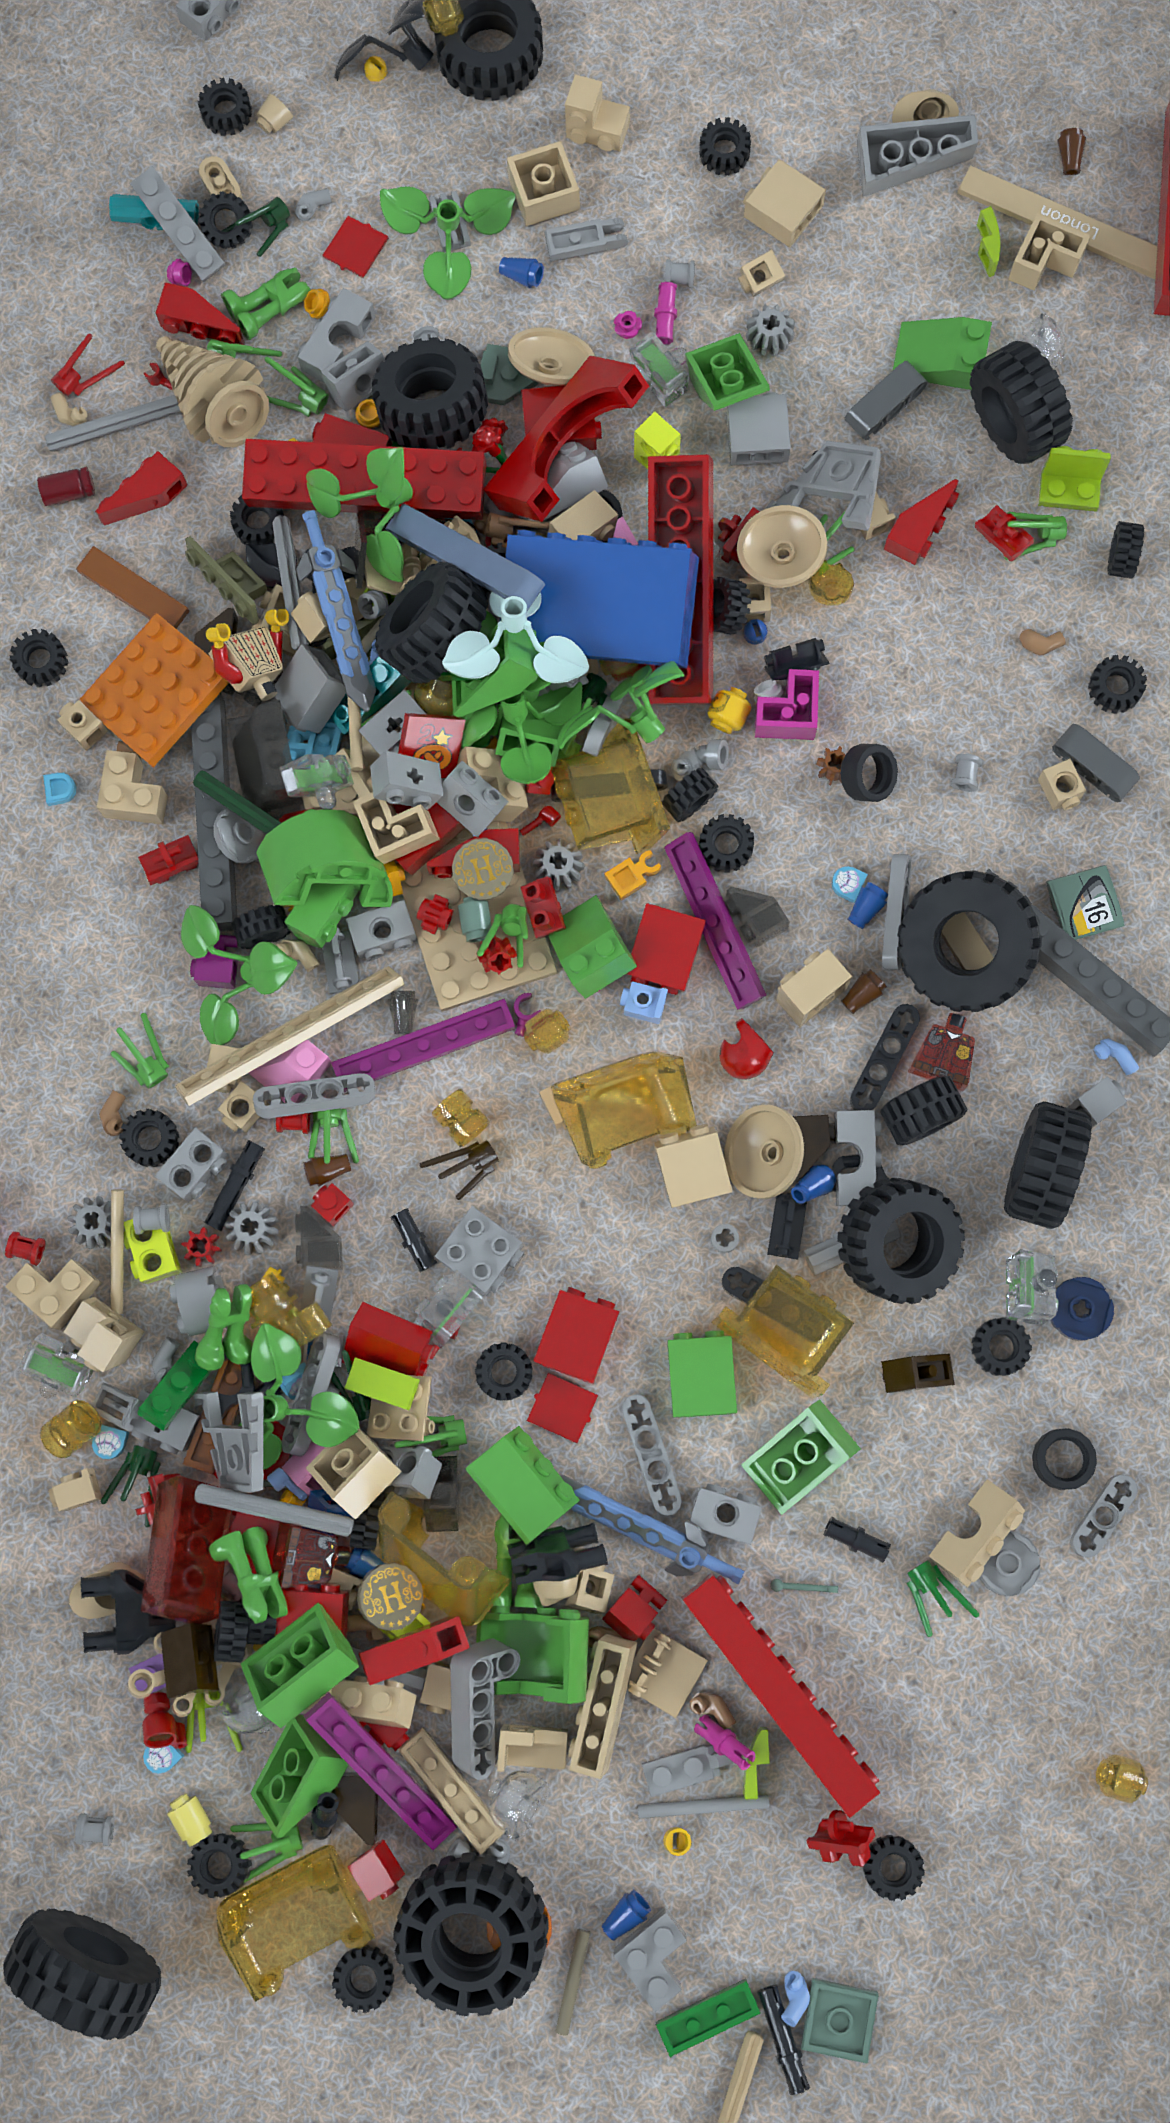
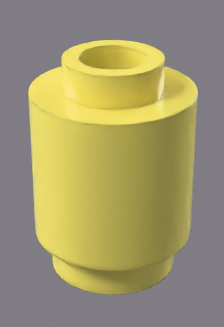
[167,1793,212,1847]

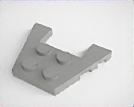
[766,441,881,531]
[193,1392,264,1493]

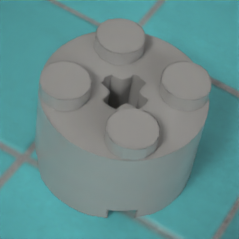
[169,1266,228,1336]

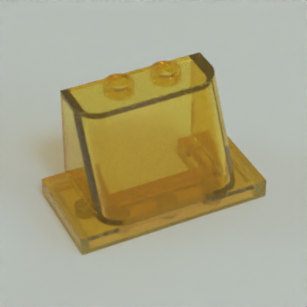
[552,718,670,854]
[711,1265,854,1399]

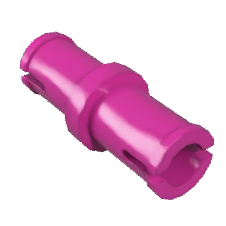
[654,282,677,345]
[694,1715,756,1770]

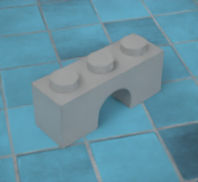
[297,288,376,383]
[834,1110,882,1206]

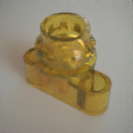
[249,1272,333,1347]

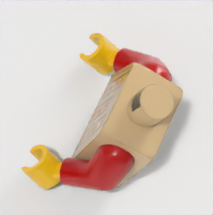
[206,609,289,701]

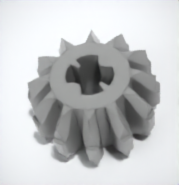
[746,303,795,356]
[533,838,584,891]
[68,1196,111,1249]
[225,1202,279,1255]

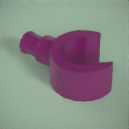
[514,993,541,1037]

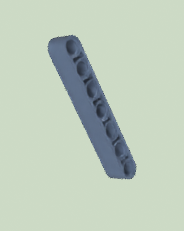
[385,503,545,611]

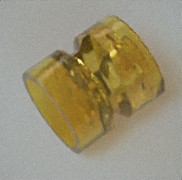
[432,1088,490,1147]
[40,1400,102,1458]

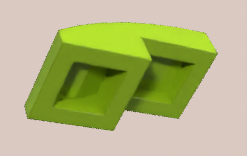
[977,206,1001,277]
[345,1358,420,1410]
[743,1727,770,1799]

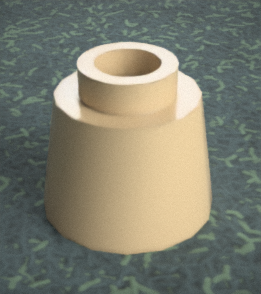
[256,94,293,134]

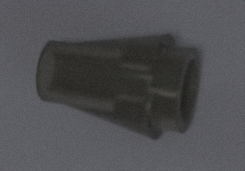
[388,991,418,1034]

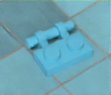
[283,719,343,769]

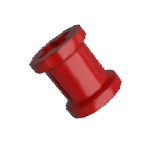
[276,1113,311,1134]
[5,1231,46,1266]

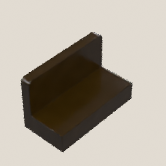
[160,1623,219,1699]

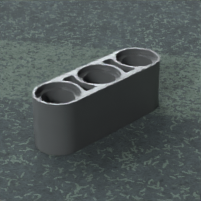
[845,361,928,441]
[1052,724,1140,802]

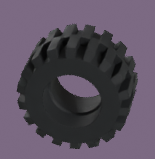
[880,1076,968,1145]

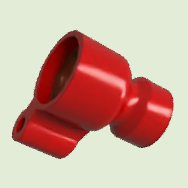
[142,1692,187,1749]

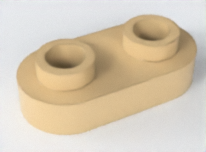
[199,156,242,211]

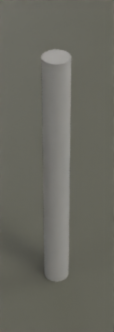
[638,1794,769,1819]

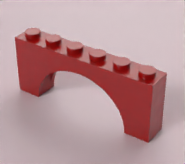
[483,355,649,522]

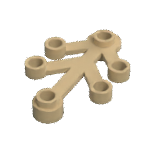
[128,1621,253,1717]

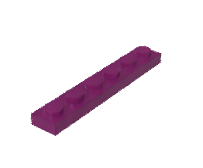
[664,832,767,1010]
[331,998,516,1092]
[304,1692,457,1850]

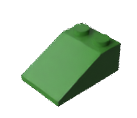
[893,317,992,390]
[685,333,770,411]
[452,620,538,718]
[549,895,638,999]
[741,1399,861,1515]
[250,1714,349,1838]

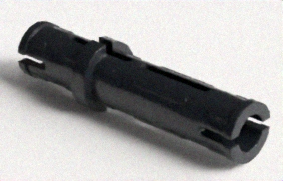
[204,1140,265,1232]
[757,1984,810,2095]

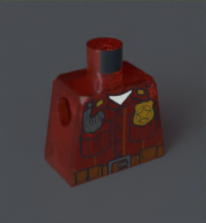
[908,1013,975,1091]
[271,1521,350,1588]

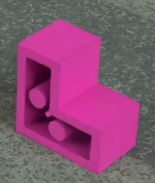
[754,669,819,740]

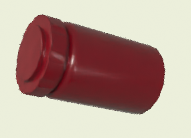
[37,466,95,506]

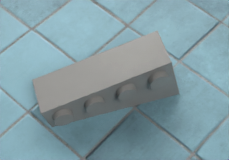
[857,115,978,197]

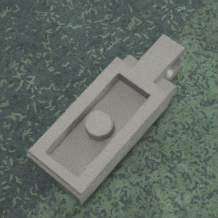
[642,1745,734,1797]

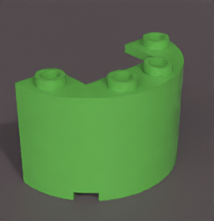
[256,809,393,907]
[476,1606,589,1704]

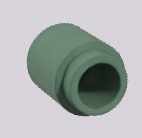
[458,897,492,943]

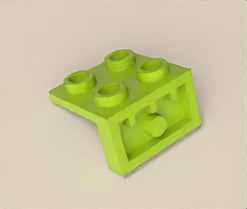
[1038,446,1111,512]

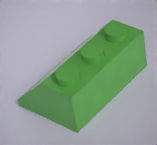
[284,883,364,949]
[465,1426,580,1545]
[241,1603,360,1728]

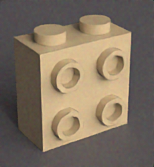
[743,159,826,248]
[654,1124,733,1208]

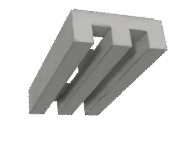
[429,190,471,252]
[90,1382,144,1432]

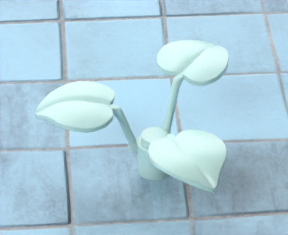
[442,592,589,683]

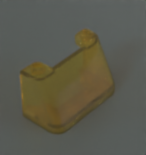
[551,1052,697,1169]
[378,1491,511,1627]
[216,1845,375,2002]

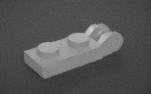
[544,218,628,261]

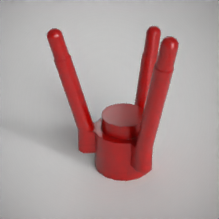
[51,333,125,397]

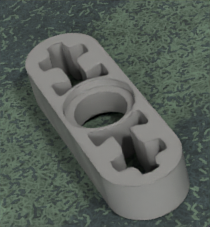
[1070,1475,1138,1558]

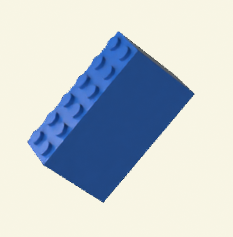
[499,530,699,668]

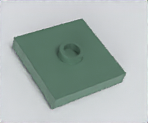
[800,1978,879,2064]

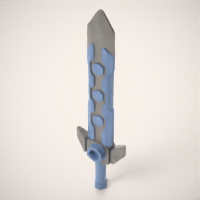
[296,510,376,712]
[560,1474,745,1585]

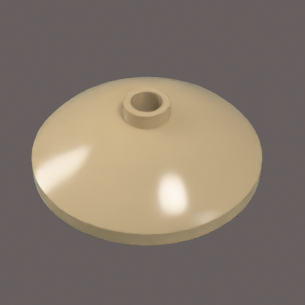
[508,328,594,386]
[737,505,827,588]
[724,1105,804,1199]

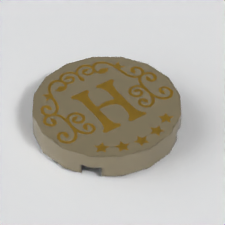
[452,838,514,900]
[357,1563,423,1631]

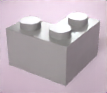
[614,1906,687,2012]

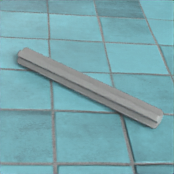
[45,395,181,451]
[272,516,309,650]
[195,1484,354,1536]

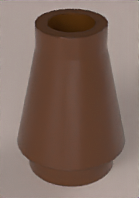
[1057,128,1086,175]
[841,969,887,1014]
[303,1154,351,1187]

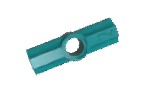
[109,194,199,230]

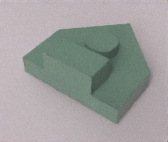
[481,344,538,406]

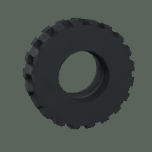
[897,870,1042,1012]
[393,1852,549,2016]
[3,1908,161,2040]

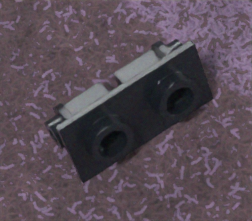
[764,638,829,681]
[767,1193,807,1260]

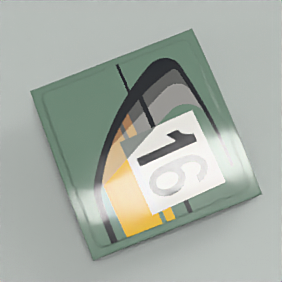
[1046,865,1125,940]

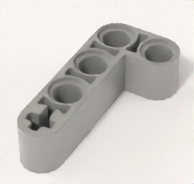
[450,1638,520,1780]

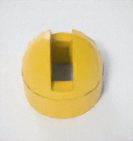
[364,55,387,82]
[663,1827,691,1856]

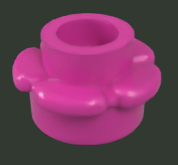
[167,259,192,286]
[614,311,642,339]

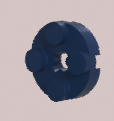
[1048,1277,1114,1341]

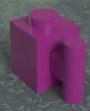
[190,934,239,989]

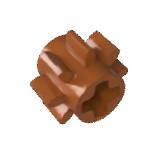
[816,746,845,786]

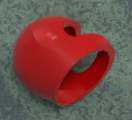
[719,1018,774,1080]

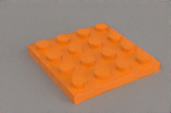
[79,613,229,768]

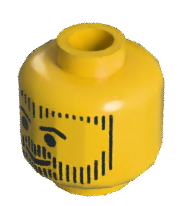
[707,687,752,734]

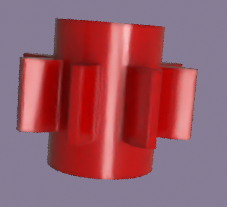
[416,894,454,935]
[476,935,517,975]
[181,1227,222,1267]

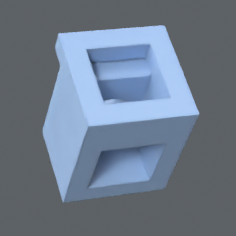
[620,981,668,1024]

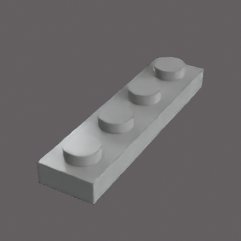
[129,166,226,282]

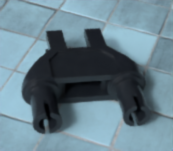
[507,1522,608,1585]
[81,1569,176,1655]

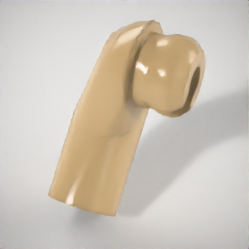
[50,393,87,426]
[276,939,320,972]

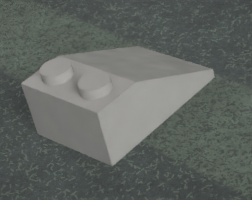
[515,442,609,521]

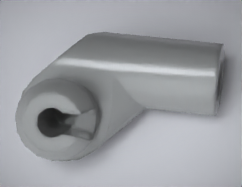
[295,188,332,221]
[152,1337,180,1383]

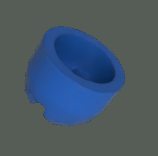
[743,619,767,645]

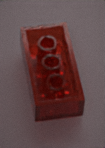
[141,1475,231,1624]

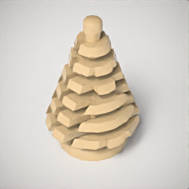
[156,336,269,447]

